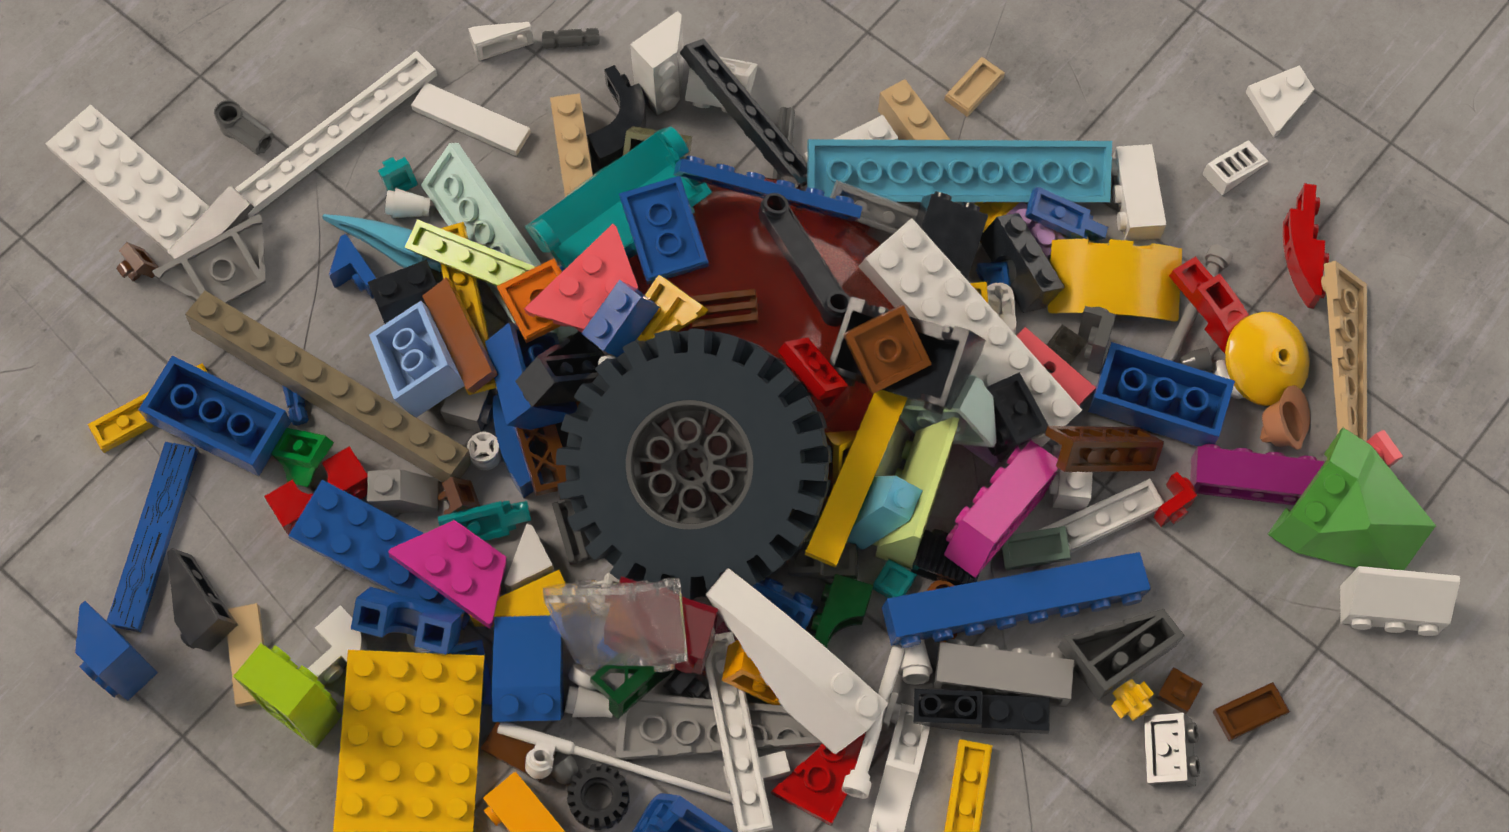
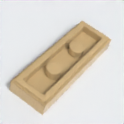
[227,603,264,707]

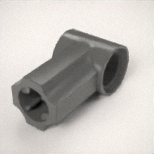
[214,100,274,155]

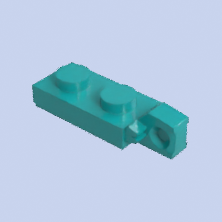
[438,501,531,541]

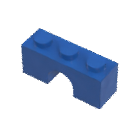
[351,587,464,655]

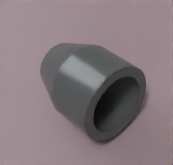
[1180,347,1213,372]

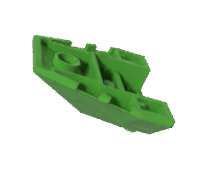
[1268,427,1436,570]

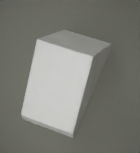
[504,524,555,593]

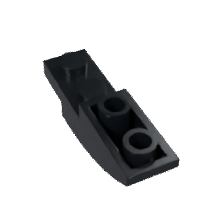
[913,688,1050,735]

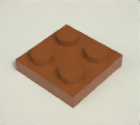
[843,305,932,394]

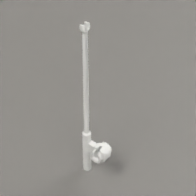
[497,722,732,803]

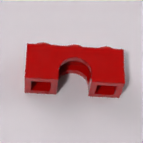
[264,446,368,535]

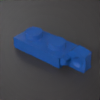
[1025,187,1108,242]

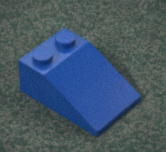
[492,615,564,722]

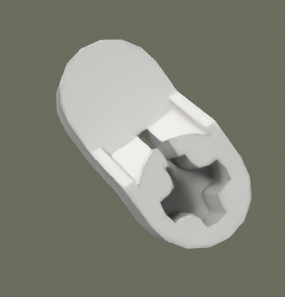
[987,283,1017,335]

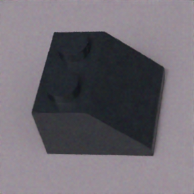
[368,259,437,324]

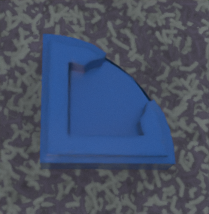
[976,261,1011,286]

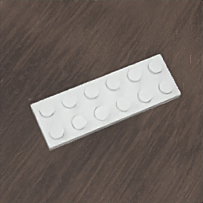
[45,104,209,252]

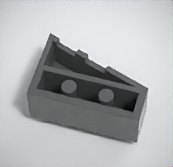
[1058,609,1185,701]

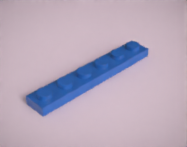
[673,156,863,222]

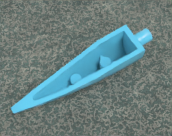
[322,214,442,272]

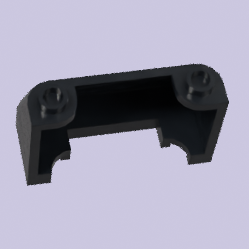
[829,296,986,414]

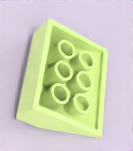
[873,417,960,569]

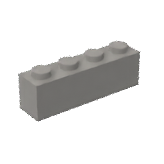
[933,639,1074,707]

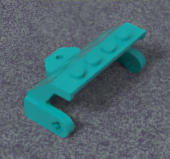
[525,126,712,269]

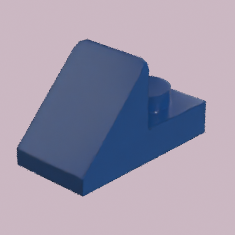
[329,234,376,299]

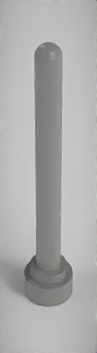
[1162,244,1233,362]

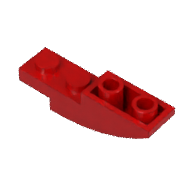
[1282,183,1329,309]
[1169,256,1249,353]

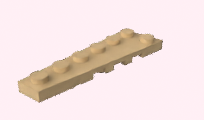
[1321,261,1367,441]

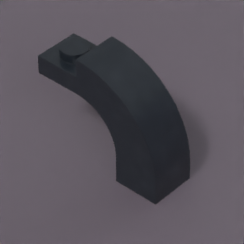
[587,65,646,170]

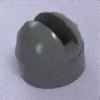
[551,755,578,784]

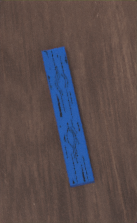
[107,442,199,632]

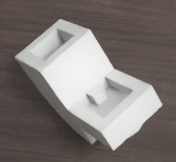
[307,605,367,685]

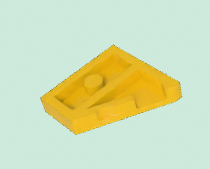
[637,275,708,341]

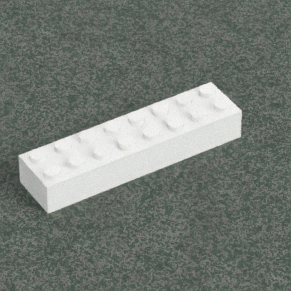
[858,218,1082,450]

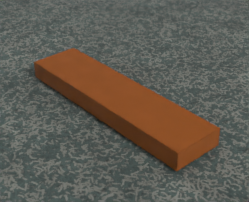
[423,277,498,393]

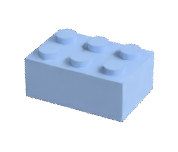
[369,301,465,417]

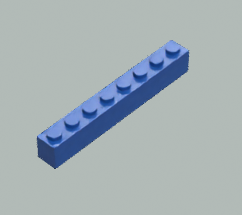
[882,552,1151,648]

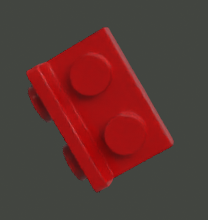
[778,337,848,407]

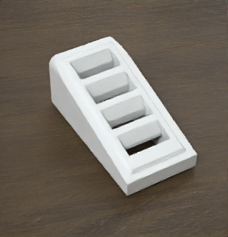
[468,22,534,61]
[1202,140,1268,195]

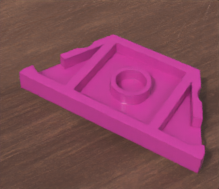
[388,520,507,629]

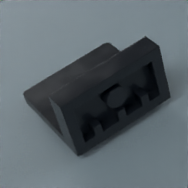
[986,372,1049,462]

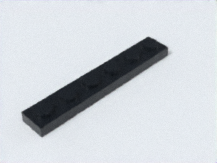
[680,38,807,189]

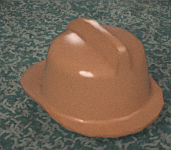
[1260,385,1310,450]

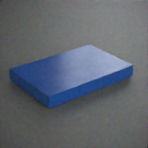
[619,176,709,285]

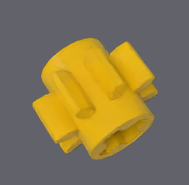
[1111,679,1154,721]

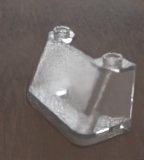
[543,578,688,672]

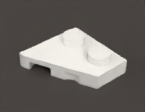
[1246,65,1314,137]

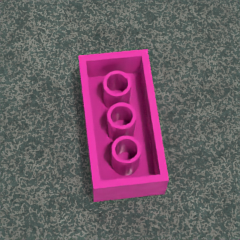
[944,440,1059,578]

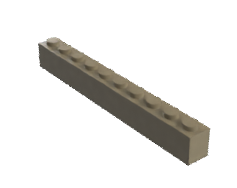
[185,290,471,482]

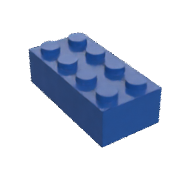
[1088,342,1235,447]
[138,356,291,476]

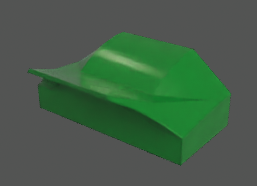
[271,428,334,488]

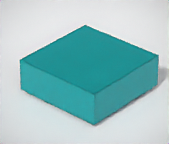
[873,559,917,598]

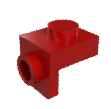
[1153,472,1198,527]

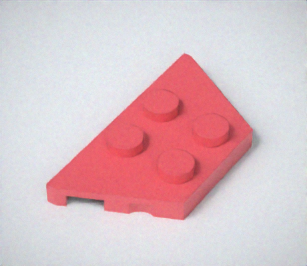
[524,224,638,332]

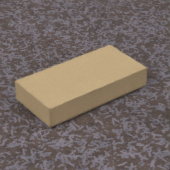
[944,57,1005,117]

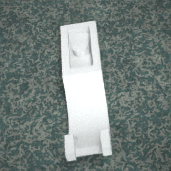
[868,703,930,832]

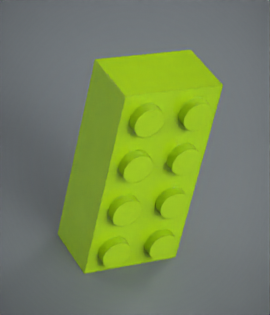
[233,643,342,748]

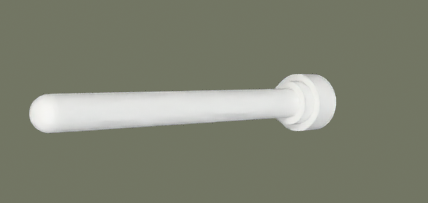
[842,644,905,799]

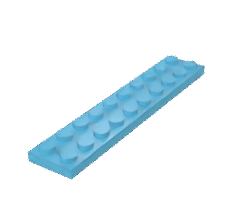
[807,139,1112,202]

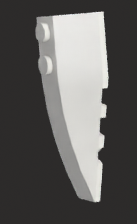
[706,568,889,754]

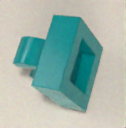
[378,157,418,191]

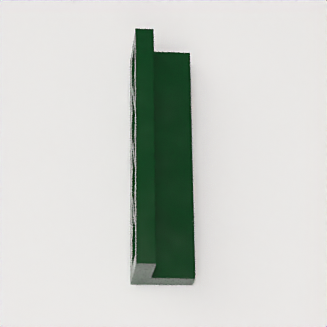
[590,650,676,719]

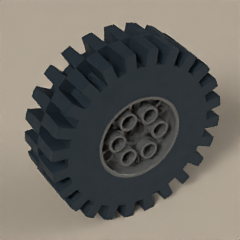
[556,329,832,600]

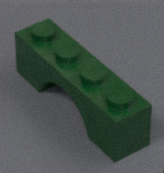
[811,574,873,648]

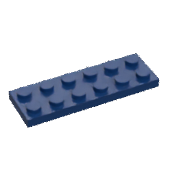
[288,480,471,630]

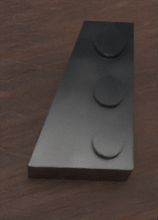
[515,331,605,407]

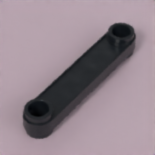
[758,193,850,327]

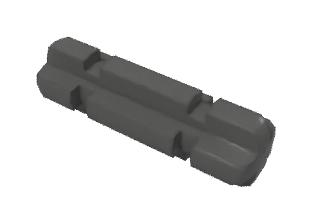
[542,28,600,49]

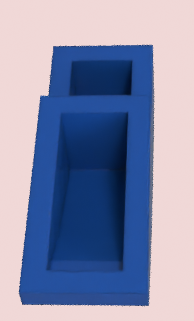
[493,394,544,498]

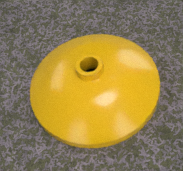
[1225,312,1310,406]

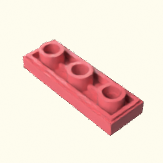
[1016,327,1096,407]

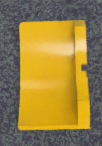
[1048,239,1182,322]

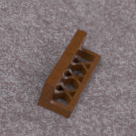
[514,424,567,500]
[1045,426,1164,472]

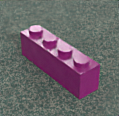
[1190,444,1325,505]

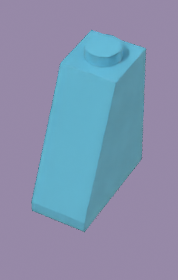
[847,476,922,550]

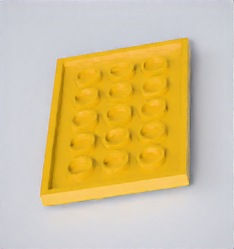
[333,650,485,832]

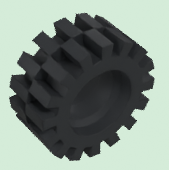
[567,764,630,830]

